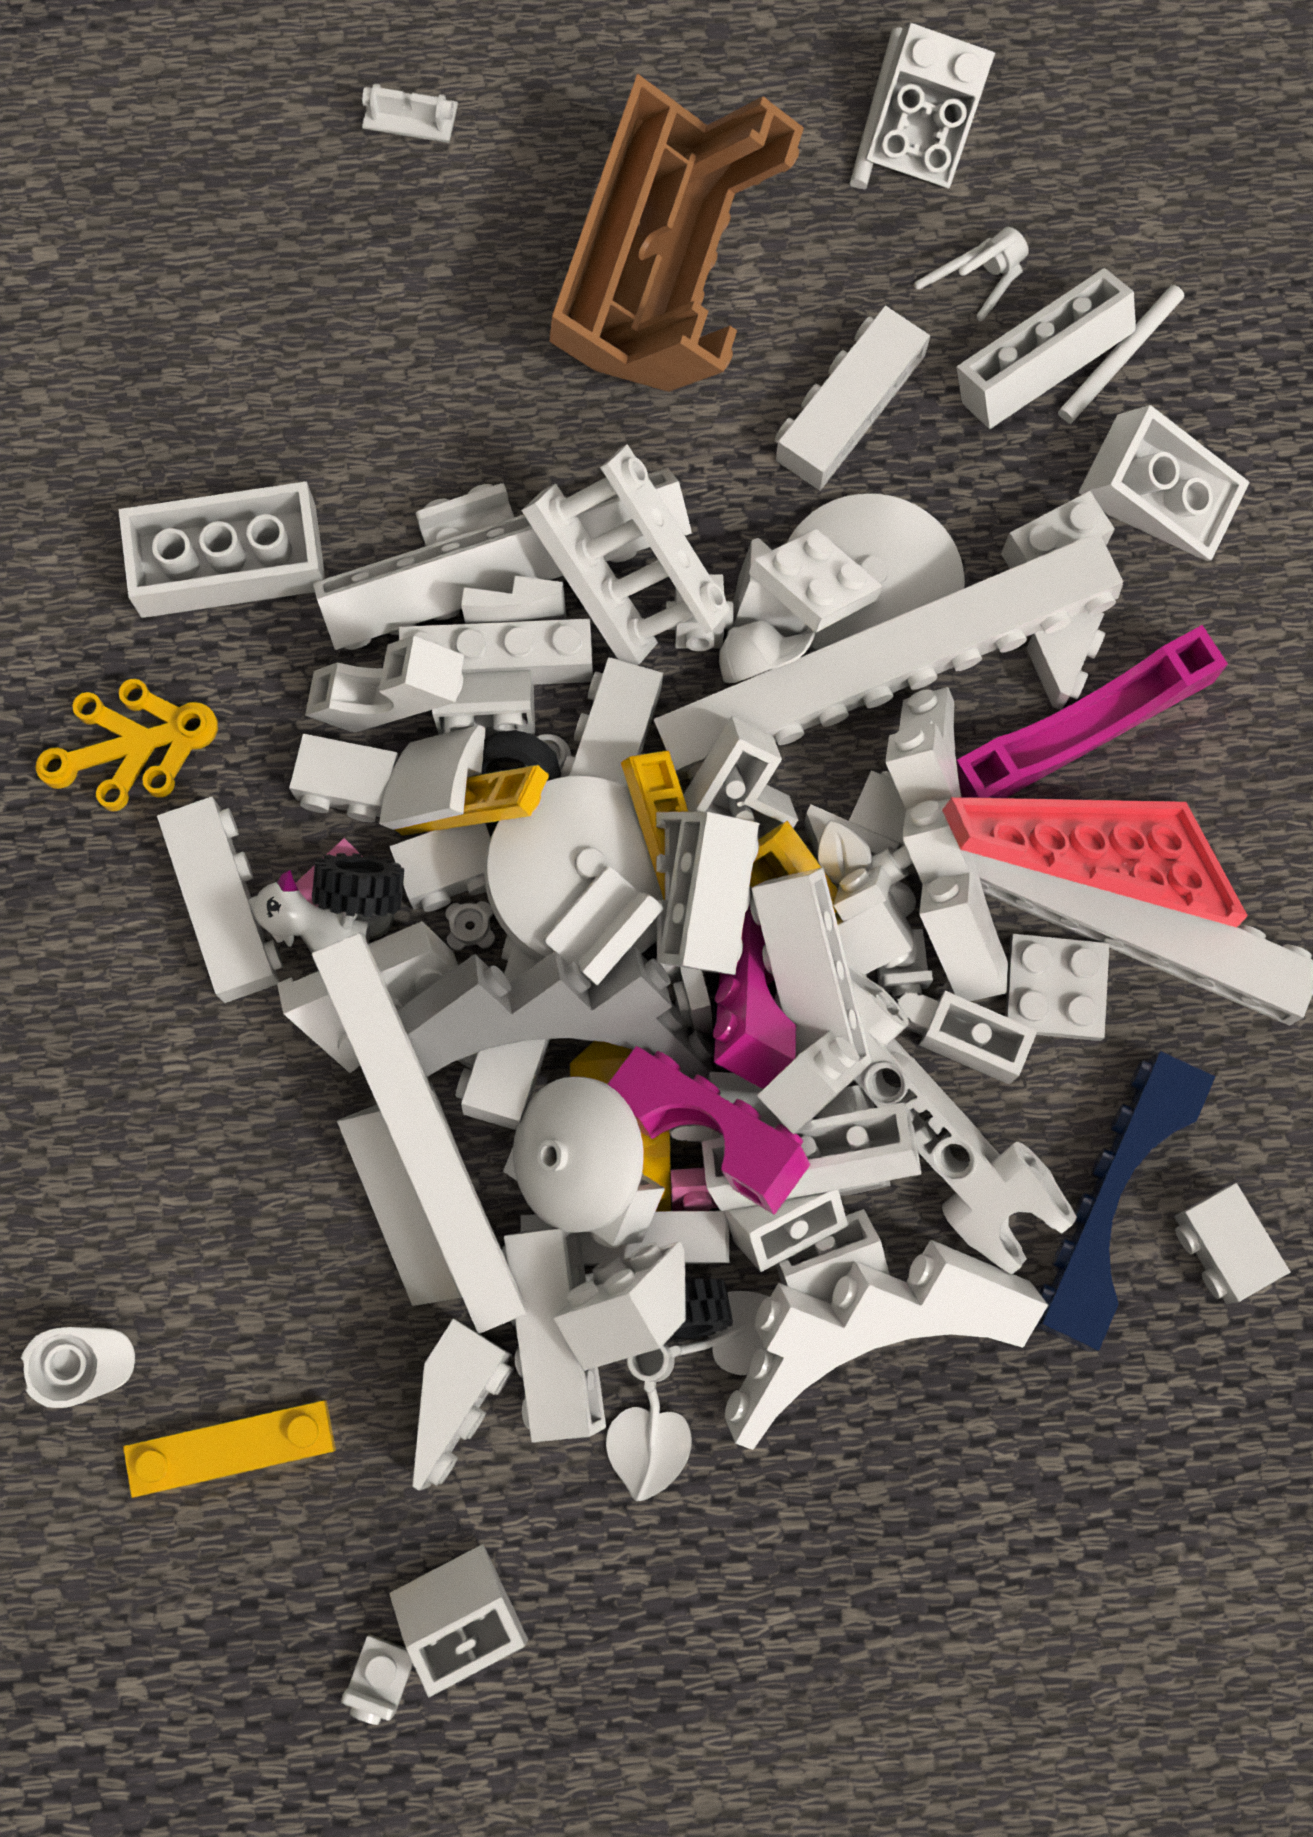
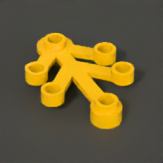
[36,679,218,811]

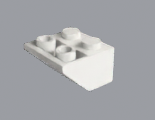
[432,670,535,739]
[553,1241,686,1371]
[389,1544,528,1697]

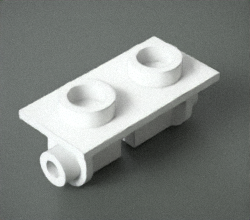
[362,84,458,143]

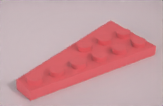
[942,797,1248,928]

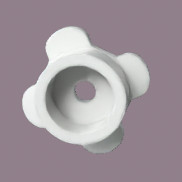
[445,901,495,951]

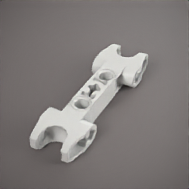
[847,963,1077,1275]

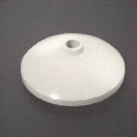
[513,1077,643,1233]

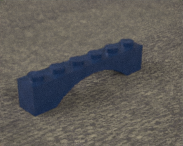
[1036,1051,1216,1352]

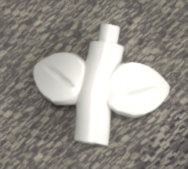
[817,820,916,917]

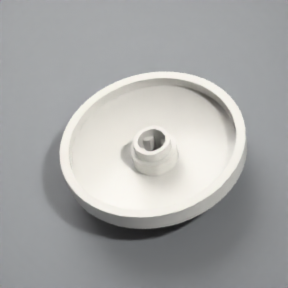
[787,493,965,653]
[484,776,664,961]

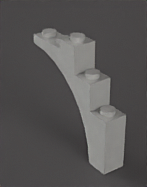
[397,947,714,1079]

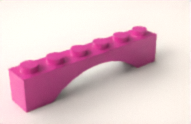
[956,625,1228,798]

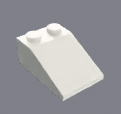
[1078,405,1250,561]

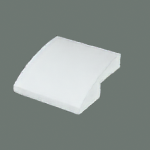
[461,576,566,624]
[379,725,486,830]

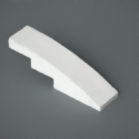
[521,1211,729,1266]

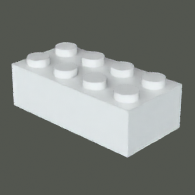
[119,482,325,618]

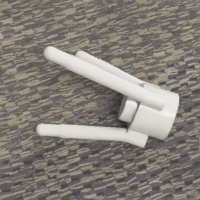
[914,227,1028,321]

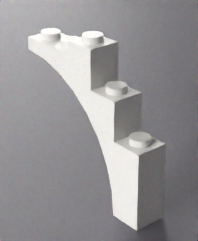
[885,687,1008,1001]
[724,1240,1048,1450]

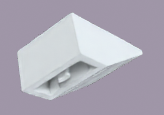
[866,23,995,188]
[413,1319,514,1491]

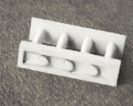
[521,444,730,665]

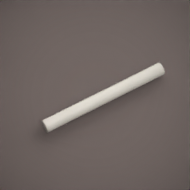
[850,27,903,189]
[1058,285,1184,424]

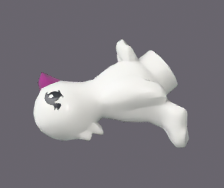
[254,870,370,953]

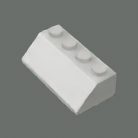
[337,1083,471,1306]

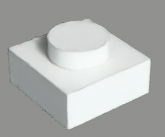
[833,865,892,922]

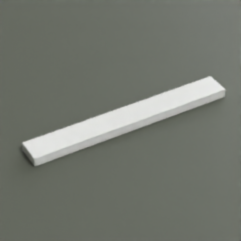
[311,932,527,1334]

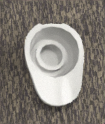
[719,620,815,683]
[21,1327,135,1408]

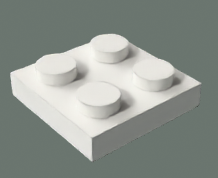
[749,529,883,633]
[1005,934,1109,1041]

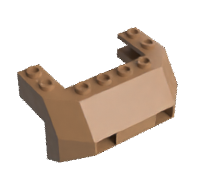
[549,73,804,392]

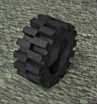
[312,853,404,917]
[665,1278,733,1344]

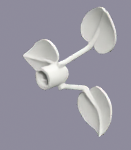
[585,1273,770,1501]

